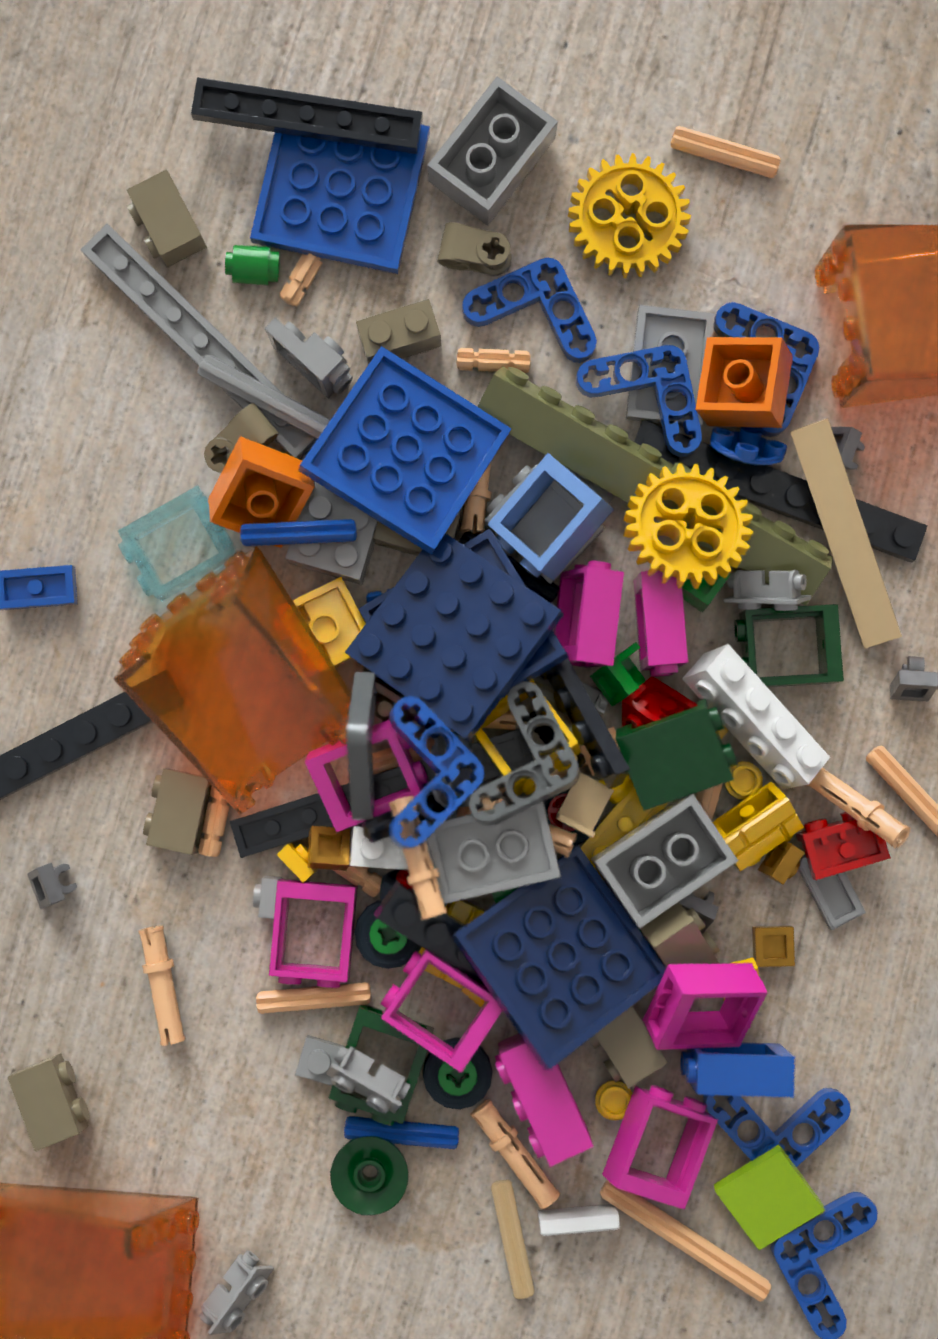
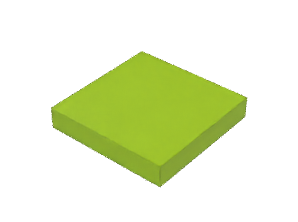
[714,1145,825,1250]

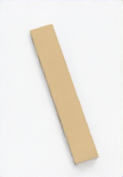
[790,418,902,649]

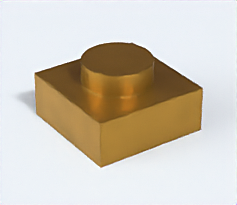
[308,826,350,871]
[758,841,805,885]
[752,926,795,967]

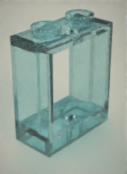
[118,485,241,601]

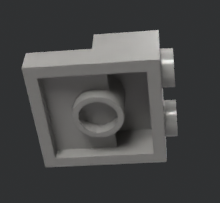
[265,317,353,399]

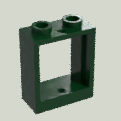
[734,604,844,687]
[328,1005,434,1126]

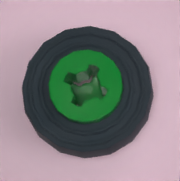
[354,900,421,969]
[423,1037,493,1110]

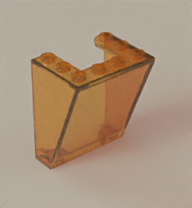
[815,224,938,408]
[114,546,352,815]
[0,1183,200,1339]

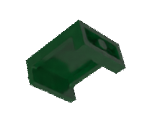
[616,698,738,810]

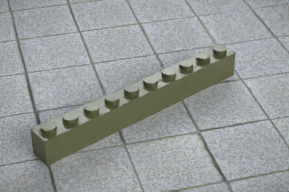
[477,366,833,606]

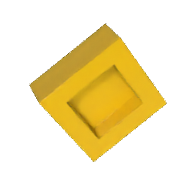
[277,842,318,883]

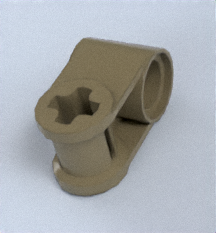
[437,222,511,276]
[204,403,279,473]

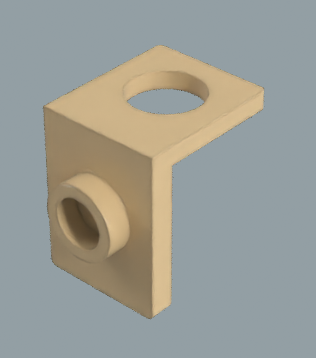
[555,772,613,838]

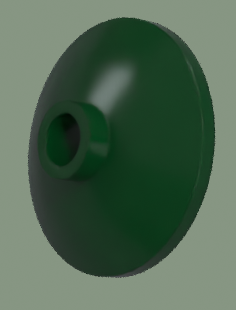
[330,1136,409,1215]

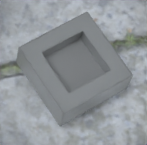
[253,876,282,919]
[295,1035,344,1086]

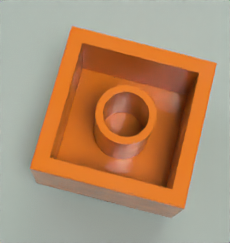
[695,337,793,428]
[208,436,315,548]

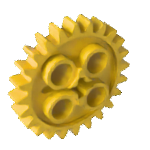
[568,153,691,278]
[623,463,753,589]

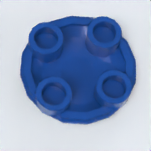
[710,427,787,465]

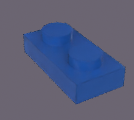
[0,565,78,610]

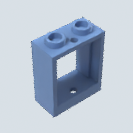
[487,453,614,581]

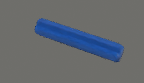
[240,519,357,546]
[344,1116,459,1150]

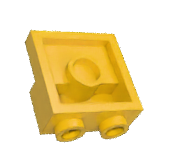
[268,577,366,683]

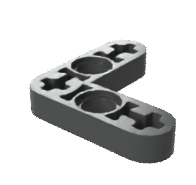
[347,672,377,820]
[469,681,580,826]

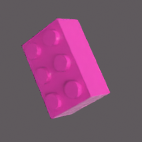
[494,1033,594,1167]

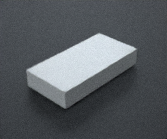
[538,1204,620,1236]

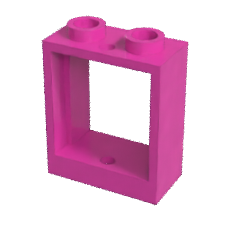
[554,561,624,668]
[633,570,688,677]
[305,719,429,833]
[269,879,358,988]
[380,949,503,1072]
[643,963,768,1050]
[602,1085,718,1210]

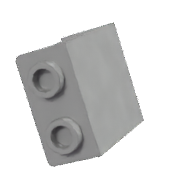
[484,464,605,584]

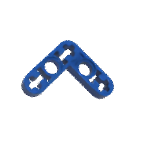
[462,258,597,363]
[713,302,820,437]
[576,345,702,457]
[389,696,484,849]
[703,1088,851,1167]
[770,1192,878,1339]

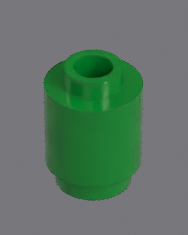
[225,245,280,286]

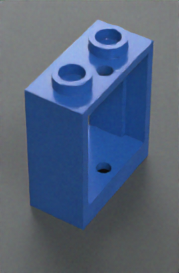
[680,1042,795,1098]

